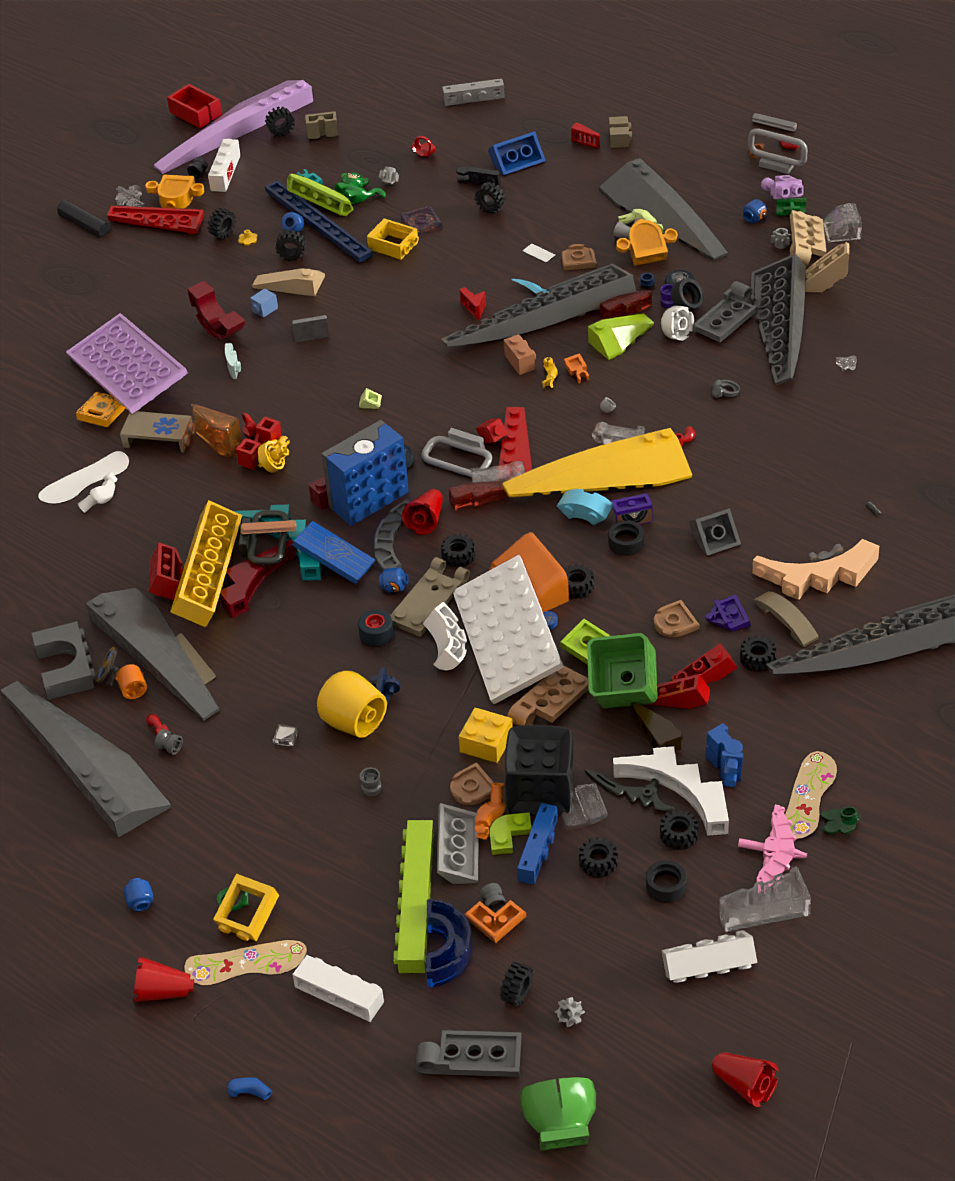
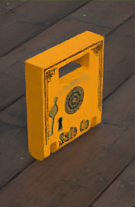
[76,392,125,427]

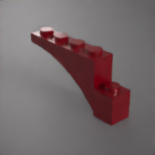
[220,539,296,618]

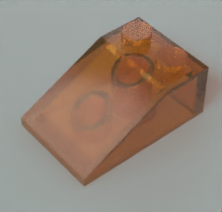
[191,404,242,458]

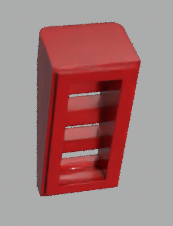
[571,123,600,149]

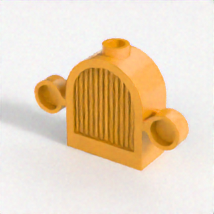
[145,175,205,209]
[616,219,678,266]

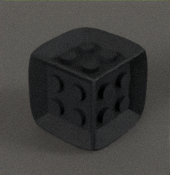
[505,725,574,815]

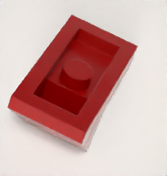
[459,287,486,320]

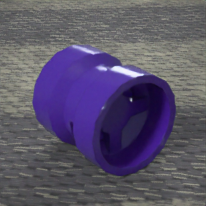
[660,284,675,308]

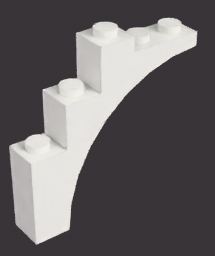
[613,747,729,836]

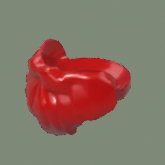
[411,136,436,158]
[242,413,257,438]

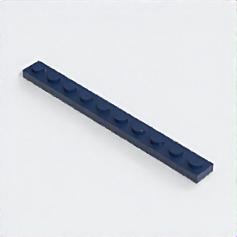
[265,180,373,263]

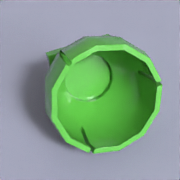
[520,1077,596,1151]

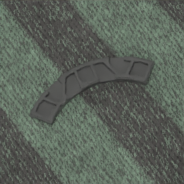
[374,499,409,572]

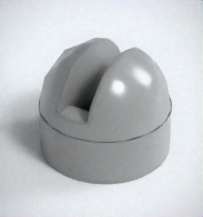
[600,397,616,413]

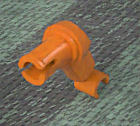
[475,783,506,839]

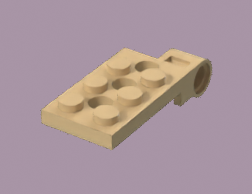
[790,210,826,267]

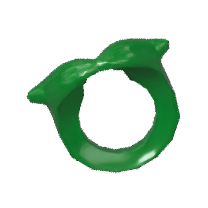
[217,887,249,912]

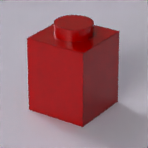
[476,418,508,444]

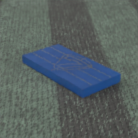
[292,521,375,584]

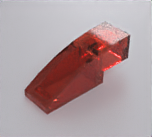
[600,290,652,319]
[448,481,508,511]

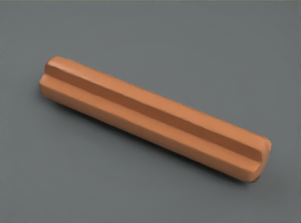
[240,520,297,534]

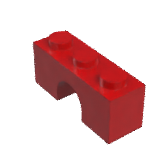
[236,417,282,470]

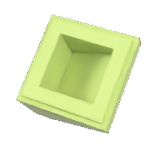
[359,388,382,409]

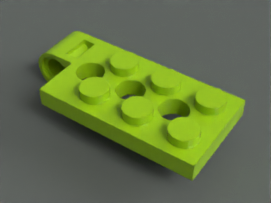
[560,619,610,665]

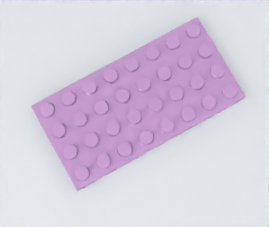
[66,313,188,414]

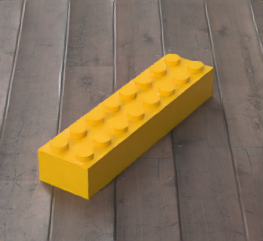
[170,500,242,627]

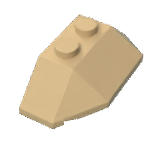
[805,242,849,292]

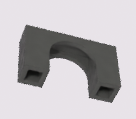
[32,621,96,700]

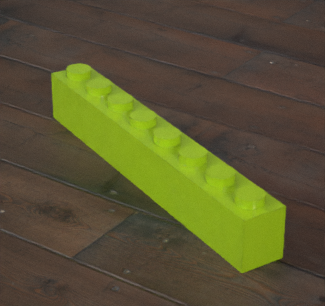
[394,820,434,973]

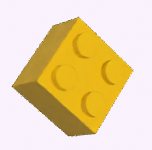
[459,708,513,763]

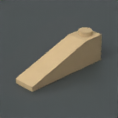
[252,268,325,296]

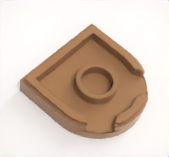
[562,244,596,271]
[654,600,700,637]
[450,763,494,805]

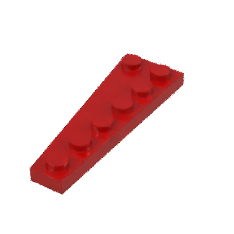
[107,206,204,234]
[497,407,532,485]

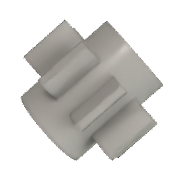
[379,167,399,185]
[771,228,792,249]
[555,997,585,1027]

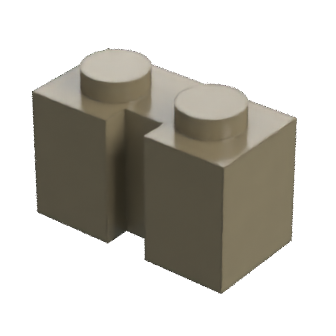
[305,111,339,139]
[609,116,632,148]

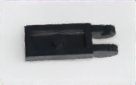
[456,167,501,186]

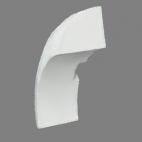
[423,602,467,670]

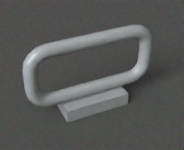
[748,129,808,174]
[421,428,492,478]

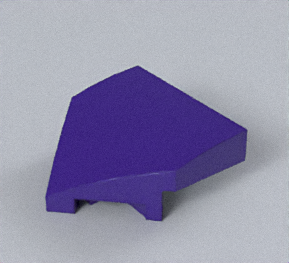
[705,594,751,631]

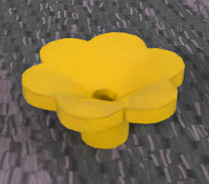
[238,230,258,246]

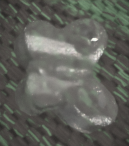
[836,356,857,371]

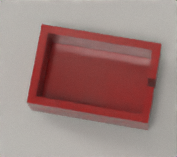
[167,84,222,128]

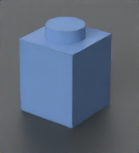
[250,289,278,318]

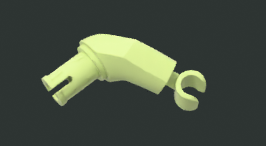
[618,209,664,233]

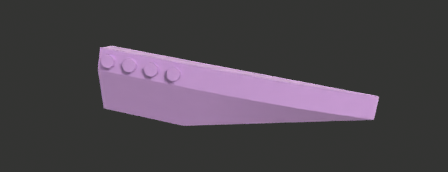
[154,80,313,174]

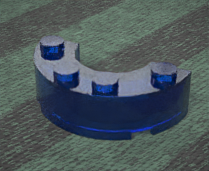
[426,899,472,987]

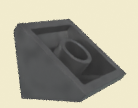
[291,315,329,343]

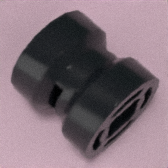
[187,157,208,179]

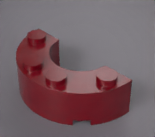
[188,281,245,340]

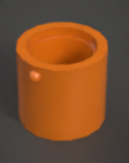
[115,665,147,699]

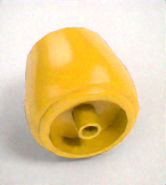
[317,671,387,738]

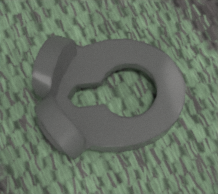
[711,379,740,398]

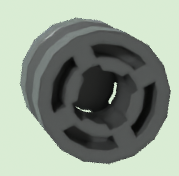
[155,729,183,755]
[360,767,382,796]
[480,883,507,913]

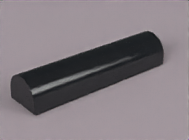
[57,200,112,237]

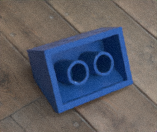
[488,131,546,176]

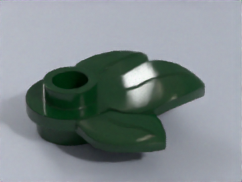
[820,806,860,834]

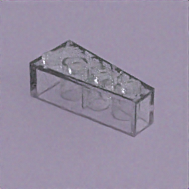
[719,867,811,932]

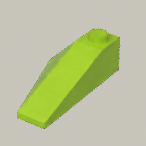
[588,313,654,360]

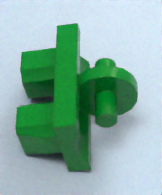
[776,198,806,215]

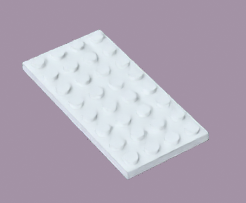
[453,555,564,704]

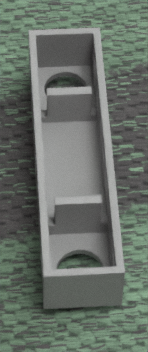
[442,79,505,106]

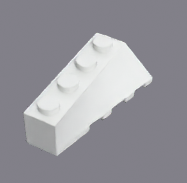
[662,930,757,982]

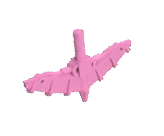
[738,804,807,893]

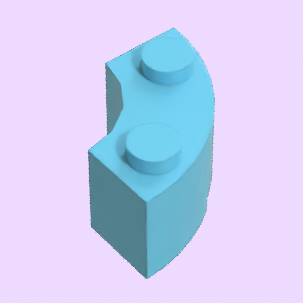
[557,489,612,525]

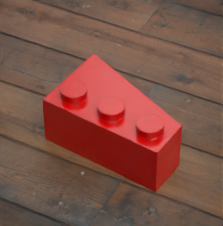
[149,542,183,600]

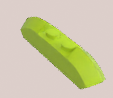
[287,174,354,216]

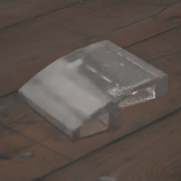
[560,783,608,830]

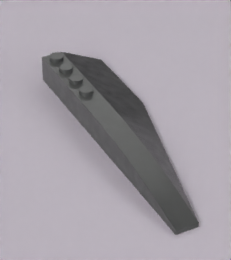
[441,264,637,347]
[766,594,955,674]

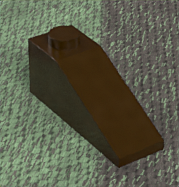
[631,702,683,751]

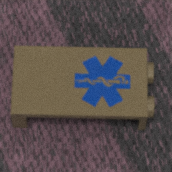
[120,411,195,453]

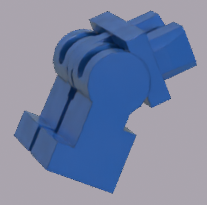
[705,723,743,787]

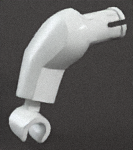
[78,472,117,513]

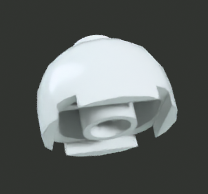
[661,306,694,341]

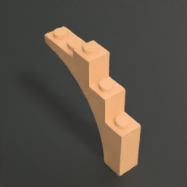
[752,539,879,600]

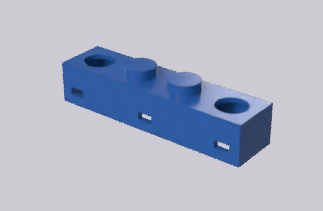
[517,803,558,885]

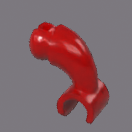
[675,426,695,447]
[146,714,169,736]

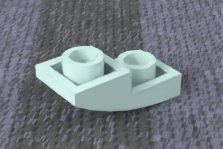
[225,343,241,379]

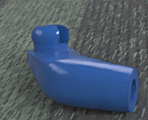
[227,1077,272,1100]

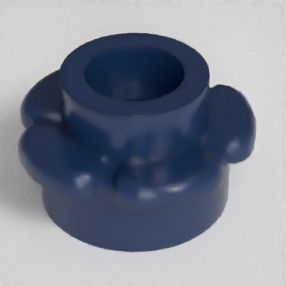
[639,273,655,288]

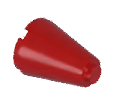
[402,489,443,535]
[133,957,195,1002]
[712,1052,778,1107]

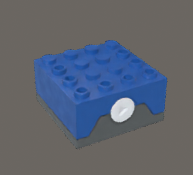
[321,420,409,526]

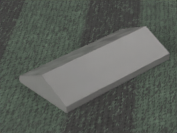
[437,803,479,884]

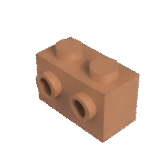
[504,334,536,375]

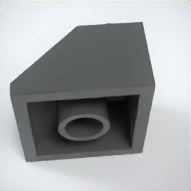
[689,508,741,556]

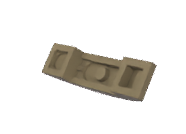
[754,591,819,647]

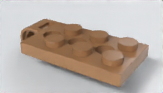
[507,666,589,726]

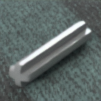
[752,113,797,132]

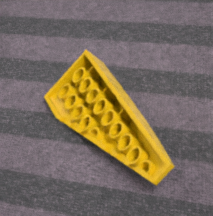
[502,428,692,497]

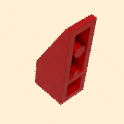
[645,674,710,709]

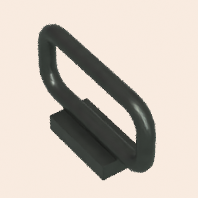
[239,510,289,565]

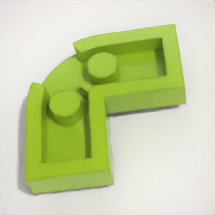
[490,812,532,855]

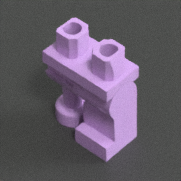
[761,175,803,199]

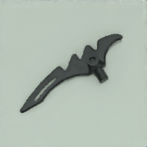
[585,769,675,811]

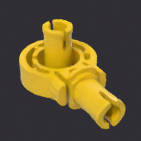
[258,436,290,473]

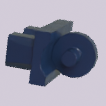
[370,668,401,707]

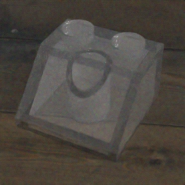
[823,203,862,242]

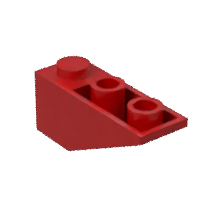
[671,643,738,684]

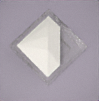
[273,724,298,747]

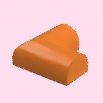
[464,900,526,944]

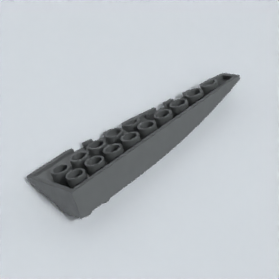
[599,158,728,261]

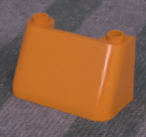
[489,532,569,612]

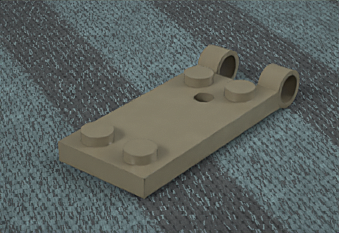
[390,557,470,637]

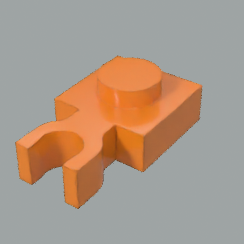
[564,353,589,383]

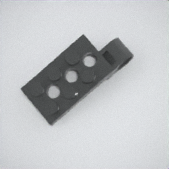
[693,281,756,342]
[415,1030,522,1077]

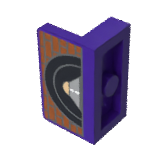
[611,493,653,525]

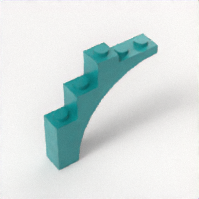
[234,505,323,580]

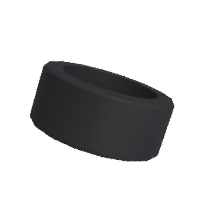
[671,278,704,312]
[608,521,644,555]
[646,860,687,902]

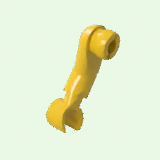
[542,357,558,389]

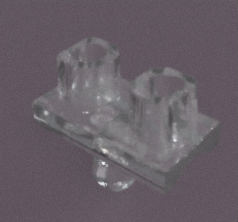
[114,185,145,207]

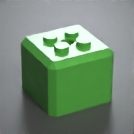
[587,633,658,708]

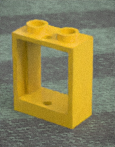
[367,219,419,260]
[213,874,279,941]

